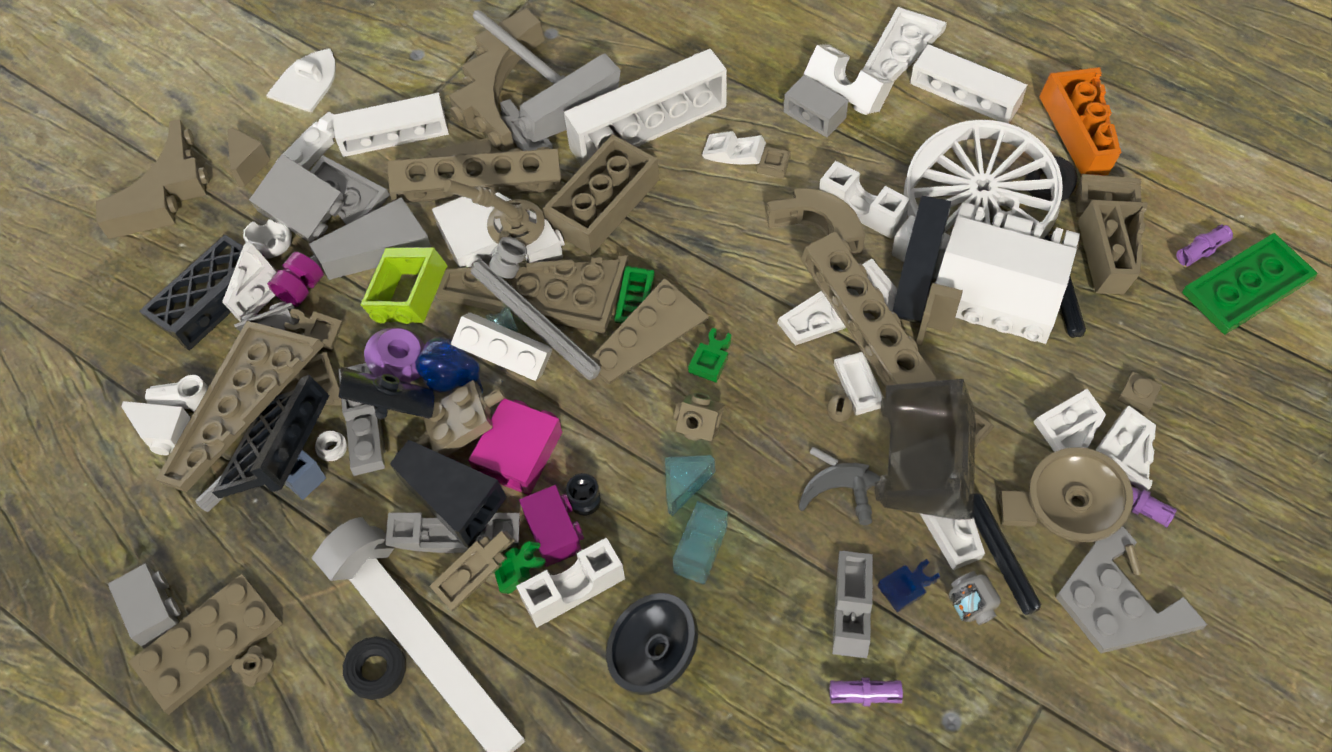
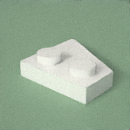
[222,242,276,322]
[1033,389,1106,452]
[1096,406,1156,491]

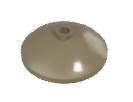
[1029,447,1133,542]

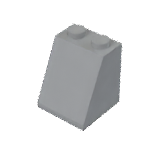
[249,154,344,243]

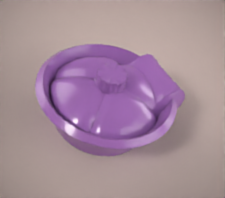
[364,328,428,383]

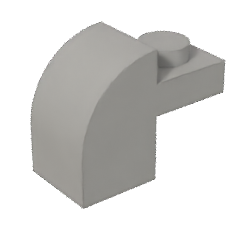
[311,517,394,581]

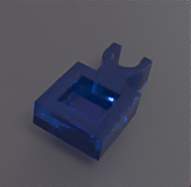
[877,559,941,613]

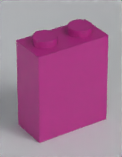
[468,399,562,495]

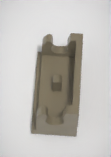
[1075,174,1141,217]

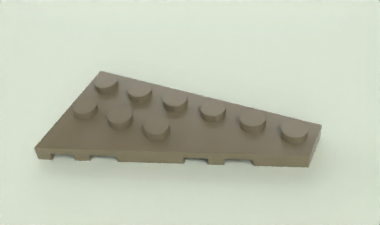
[156,321,324,492]

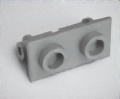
[234,302,299,332]

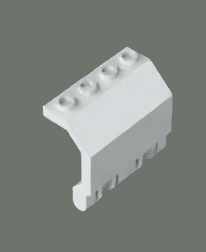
[935,202,1080,344]

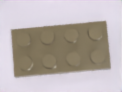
[128,574,282,715]

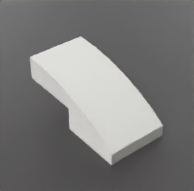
[702,131,766,164]

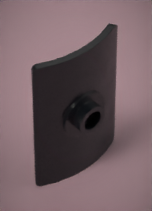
[338,367,434,419]

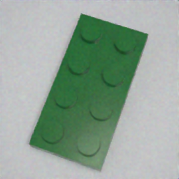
[1182,233,1318,335]

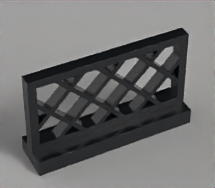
[139,235,266,351]
[212,375,330,499]

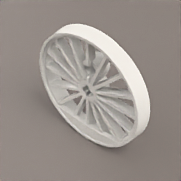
[904,120,1063,239]

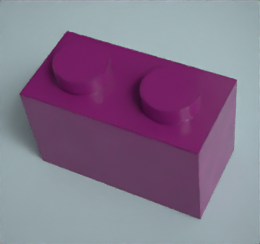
[519,485,584,567]

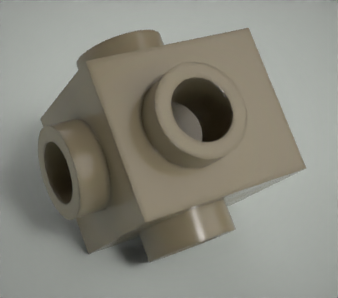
[674,393,725,442]

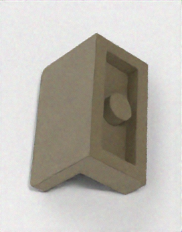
[916,283,963,345]

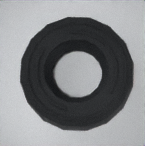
[1024,156,1078,202]
[343,636,406,700]

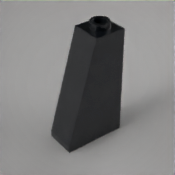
[390,440,507,548]

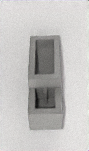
[832,551,873,658]

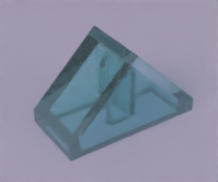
[665,455,715,516]

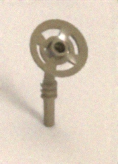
[444,179,545,246]

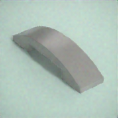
[385,513,520,553]

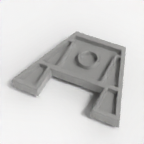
[1056,526,1208,654]

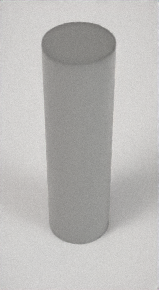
[810,447,838,466]

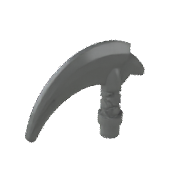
[799,463,887,525]

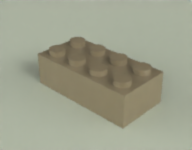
[543,134,659,255]

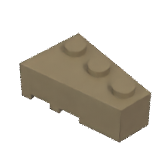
[1078,200,1148,294]

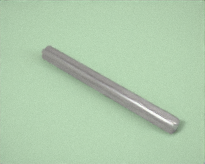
[470,261,601,380]

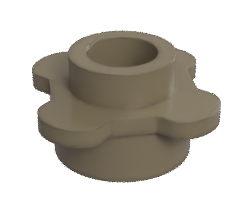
[232,646,273,687]

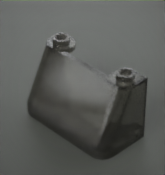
[875,379,976,520]

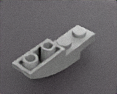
[339,363,386,476]

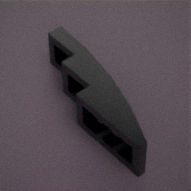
[893,196,951,323]

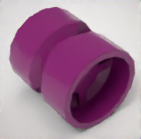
[267,252,324,307]

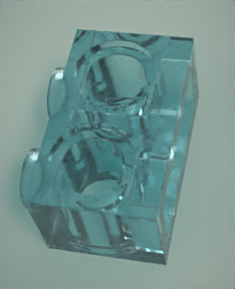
[673,501,728,585]

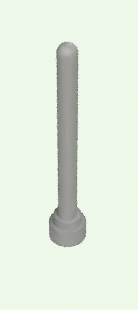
[473,10,565,84]

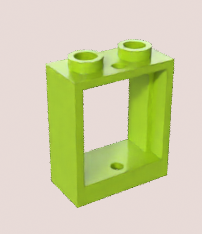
[360,248,448,324]

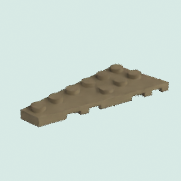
[436,255,629,333]

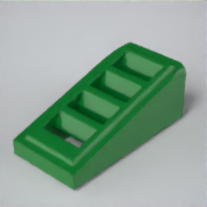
[614,266,655,324]

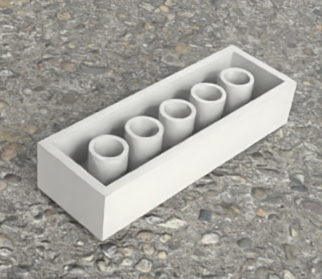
[564,49,727,167]

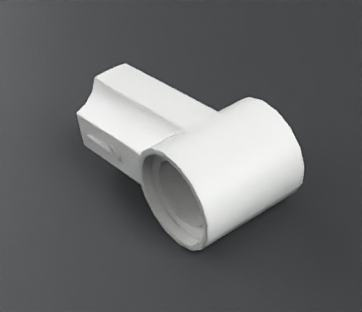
[145,375,209,412]

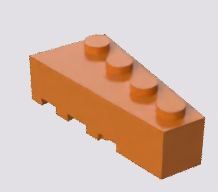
[1039,67,1121,176]

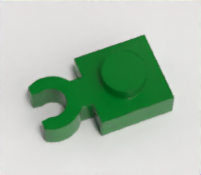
[688,328,731,383]
[494,541,545,594]

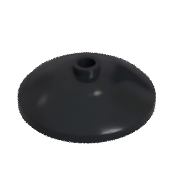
[606,593,698,695]

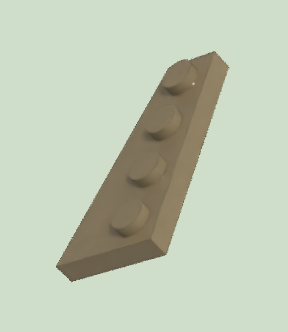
[591,278,710,385]

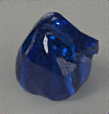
[415,337,483,392]

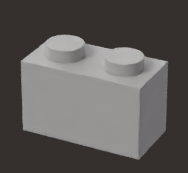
[784,75,848,138]
[108,563,181,649]

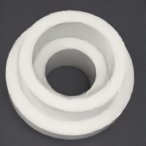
[315,431,347,461]

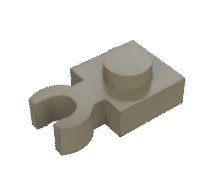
[284,309,342,351]

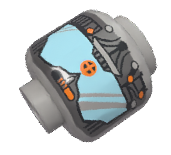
[949,571,1001,625]

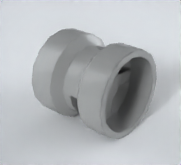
[489,237,527,279]

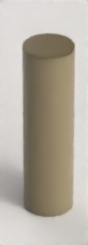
[1125,544,1142,575]

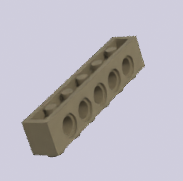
[387,147,561,203]
[801,231,937,407]

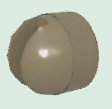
[827,394,853,422]

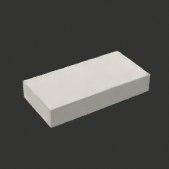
[834,352,886,416]

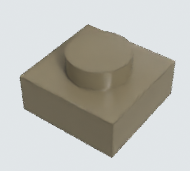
[1118,371,1162,414]

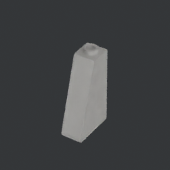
[518,53,620,142]
[309,197,431,280]

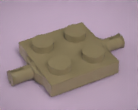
[413,380,506,457]

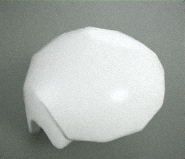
[243,219,292,259]

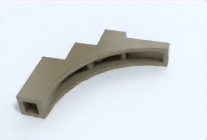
[449,8,544,152]

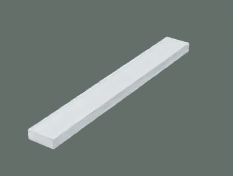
[349,558,525,752]

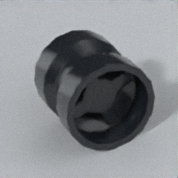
[566,473,601,516]

